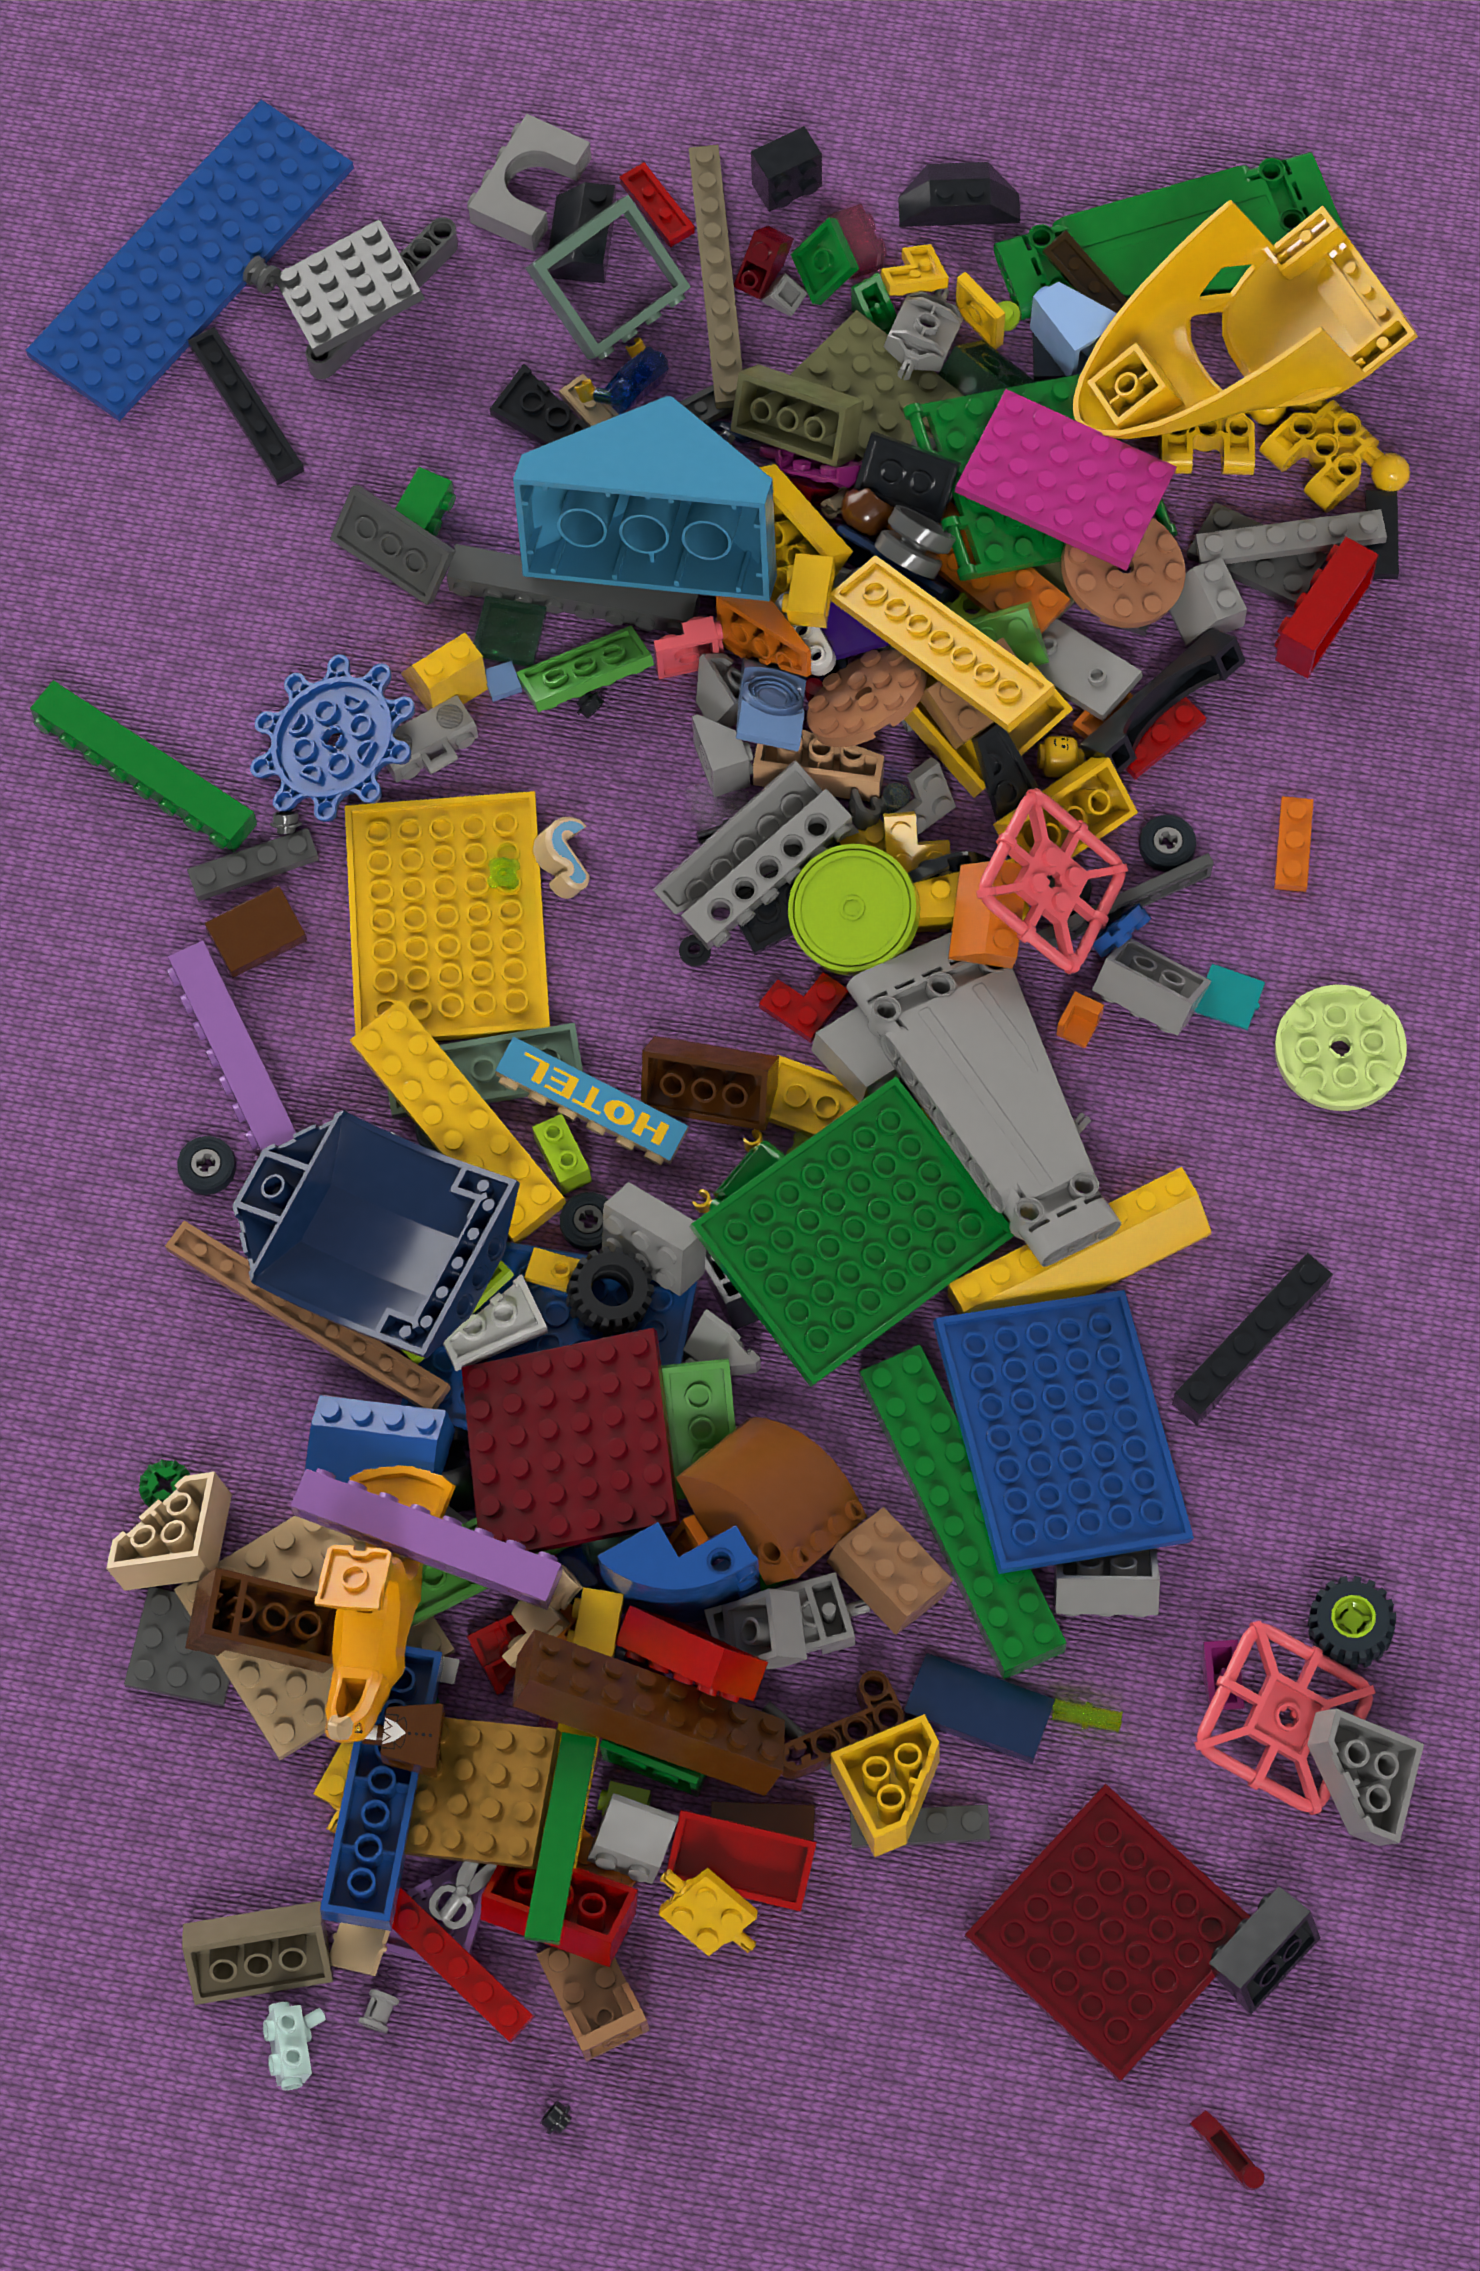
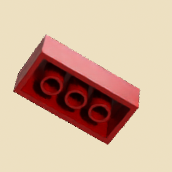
[480,1863,638,1967]

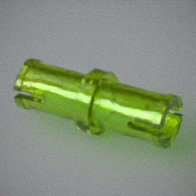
[1051,1698,1123,1733]

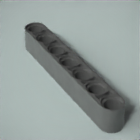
[305,217,458,379]

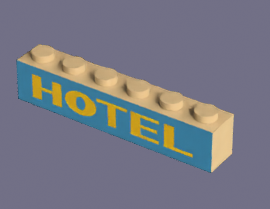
[495,1036,688,1166]

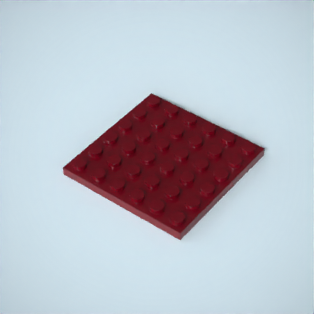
[461,1328,680,1553]
[964,1784,1251,2082]

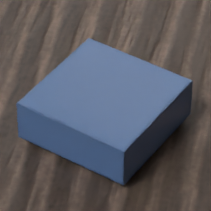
[485,661,522,702]

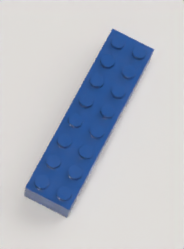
[320,1646,444,1931]

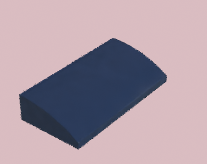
[904,1653,1056,1764]

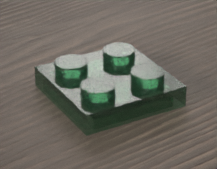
[473,596,547,667]

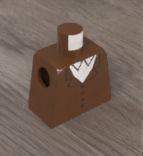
[362,1703,445,1777]

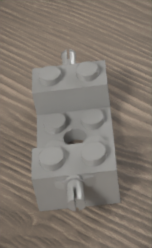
[704,1572,870,1655]

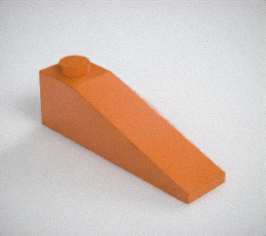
[716,596,811,677]

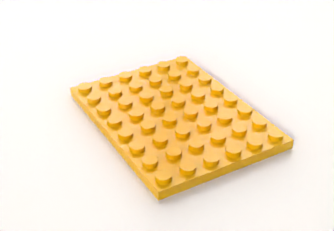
[345,791,550,1041]

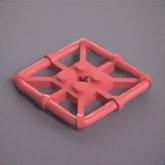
[976,788,1128,974]
[1194,1620,1376,1815]

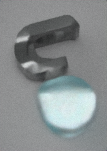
[848,783,911,831]

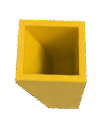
[401,633,488,710]

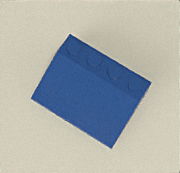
[305,1395,455,1483]

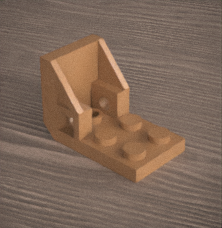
[536,1946,650,2062]

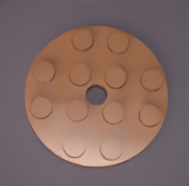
[1061,518,1186,628]
[807,649,927,747]

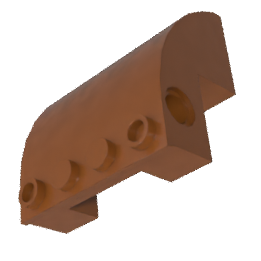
[676,1417,867,1585]

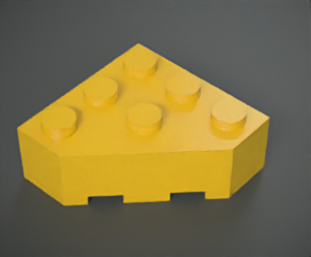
[830,1714,940,1857]

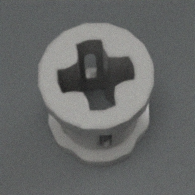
[358,1989,400,2034]

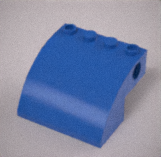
[598,1522,760,1622]

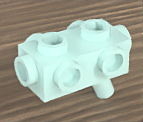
[263,2002,326,2090]

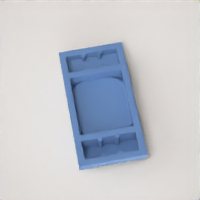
[736,658,806,752]

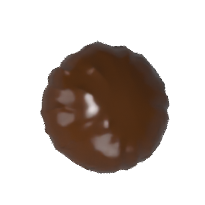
[841,488,894,536]

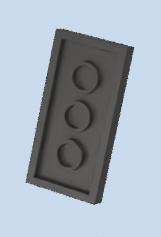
[330,485,456,605]
[1187,502,1328,607]

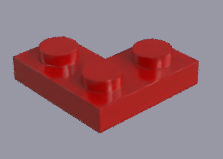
[759,972,849,1043]

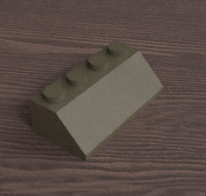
[182,1901,333,2005]

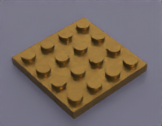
[405,1717,561,1869]

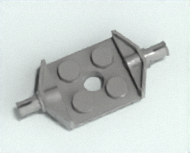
[884,288,963,380]

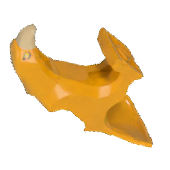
[314,1465,456,1743]

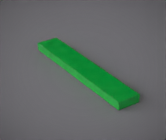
[524,1732,597,1945]

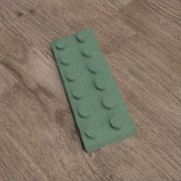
[388,1023,583,1119]

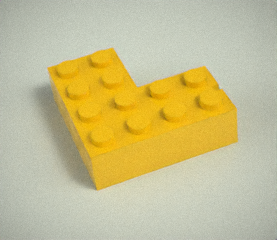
[904,662,1073,798]

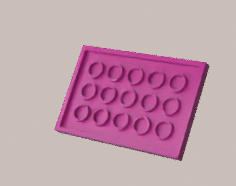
[954,389,1177,571]

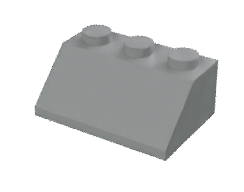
[1092,938,1212,1036]
[1054,1548,1160,1617]

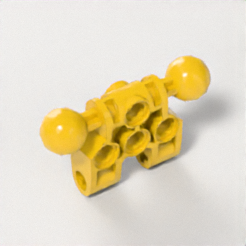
[1259,400,1410,513]
[1158,407,1287,475]

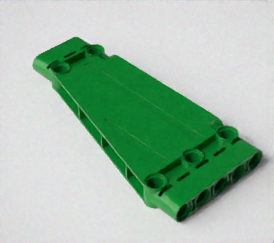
[993,152,1347,321]

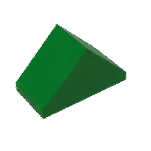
[851,273,897,334]

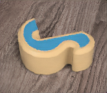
[533,816,590,899]

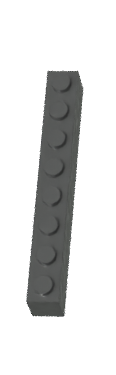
[447,544,700,635]

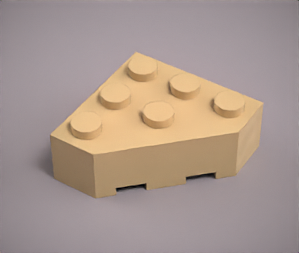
[106,1472,232,1591]

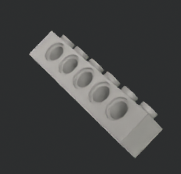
[681,789,852,950]

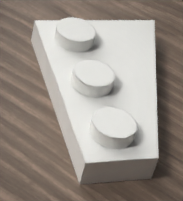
[443,1274,548,1371]

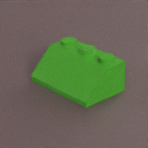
[965,601,1049,666]

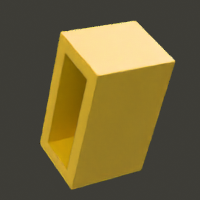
[782,553,836,628]

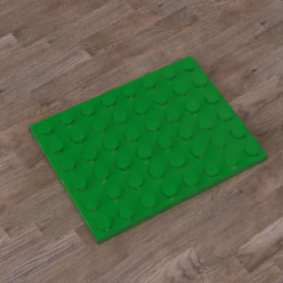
[689,1077,1014,1387]

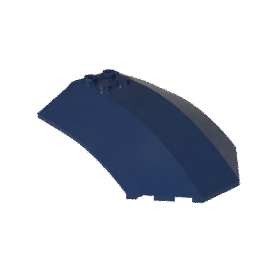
[232,1110,520,1359]

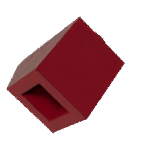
[734,226,794,300]

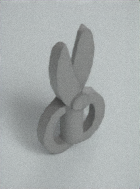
[429,1861,497,1929]

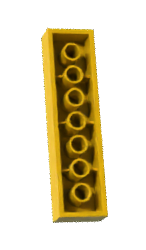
[350,999,566,1244]

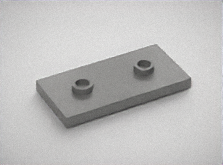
[1036,619,1143,721]

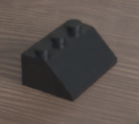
[547,182,616,283]
[1209,1886,1321,2014]

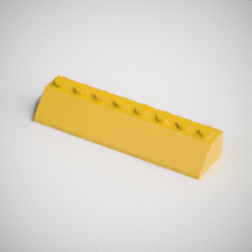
[947,1167,1212,1314]

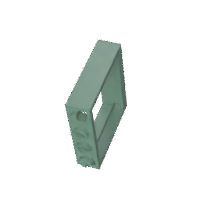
[525,195,691,360]

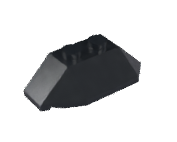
[898,162,1020,227]

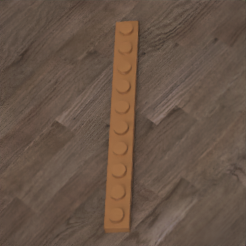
[165,1221,451,1409]

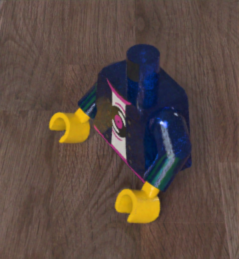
[574,337,669,415]

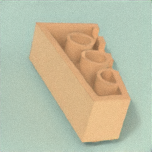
[753,729,885,802]

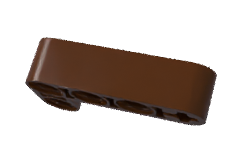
[781,1670,904,1779]

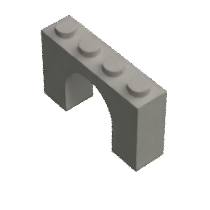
[467,114,592,252]

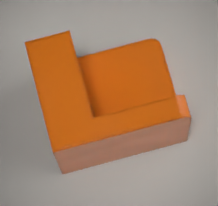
[1056,991,1104,1048]

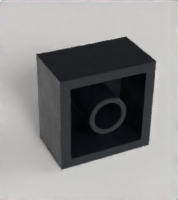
[751,126,822,212]

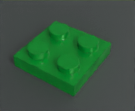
[790,217,859,305]

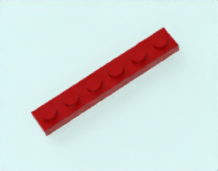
[392,1887,535,2043]

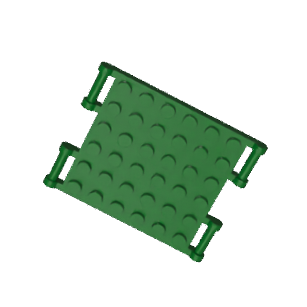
[903,374,1178,581]

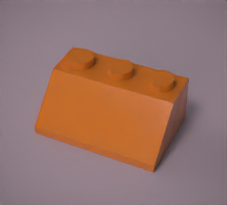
[948,861,1024,969]

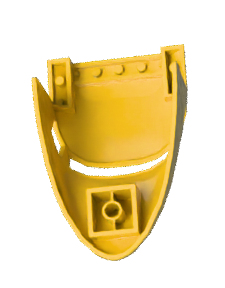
[1073,200,1418,439]

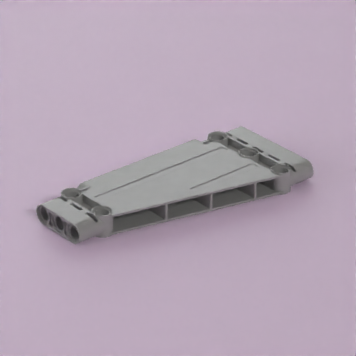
[846,932,1122,1267]

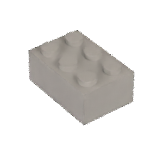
[602,1182,706,1296]

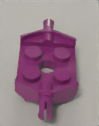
[760,444,865,489]

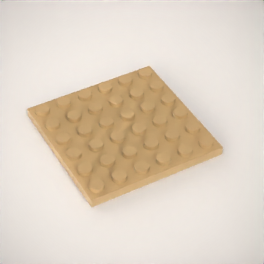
[174,1516,455,1761]

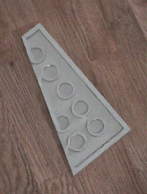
[652,760,859,914]

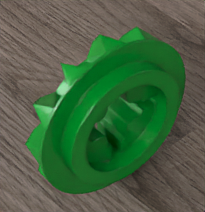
[138,1459,190,1507]

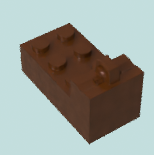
[185,1567,337,1673]

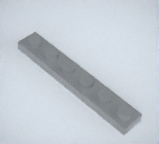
[1195,509,1387,565]

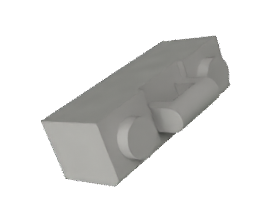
[386,695,478,783]

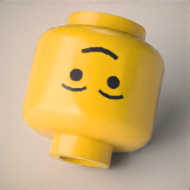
[1037,736,1084,778]

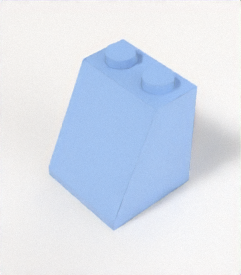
[1030,282,1117,376]

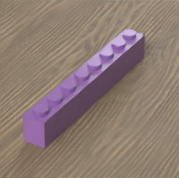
[167,941,296,1152]
[290,1469,563,1610]

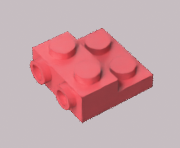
[654,616,724,680]

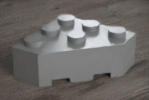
[1307,1708,1424,1846]

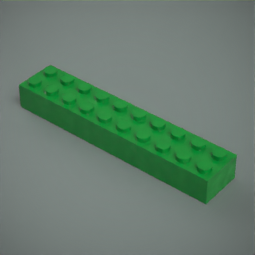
[859,1345,1067,1680]

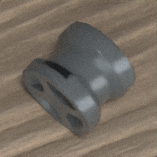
[243,256,281,295]

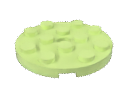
[1275,985,1407,1111]

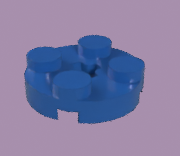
[1092,903,1152,958]

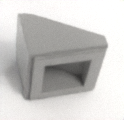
[761,273,807,317]

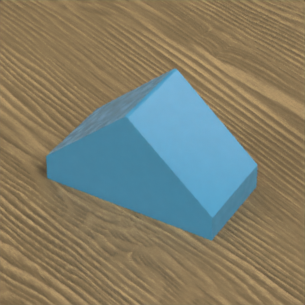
[513,396,777,601]

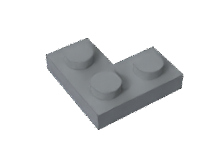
[895,757,956,836]

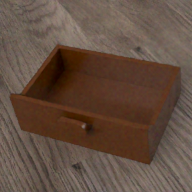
[205,886,307,978]

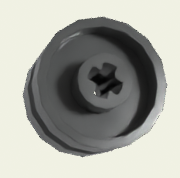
[875,505,956,579]

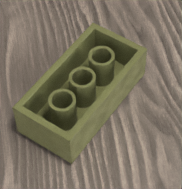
[730,364,864,468]

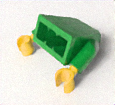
[692,1129,785,1213]

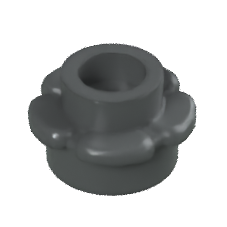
[270,811,302,834]

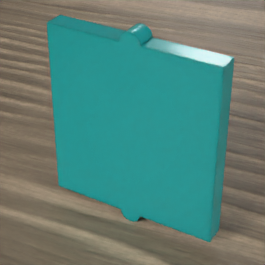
[1195,964,1265,1031]

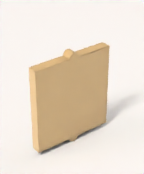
[329,1921,394,1976]

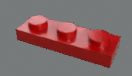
[619,162,695,248]
[1125,697,1207,779]

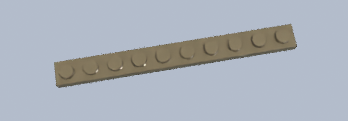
[689,144,743,409]

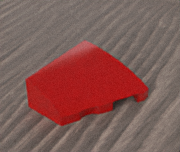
[466,1613,527,1695]

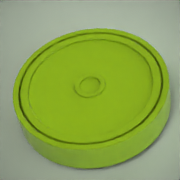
[788,844,920,976]

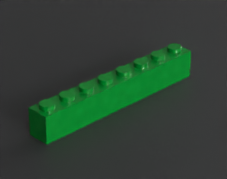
[30,680,257,853]

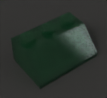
[938,340,1036,396]

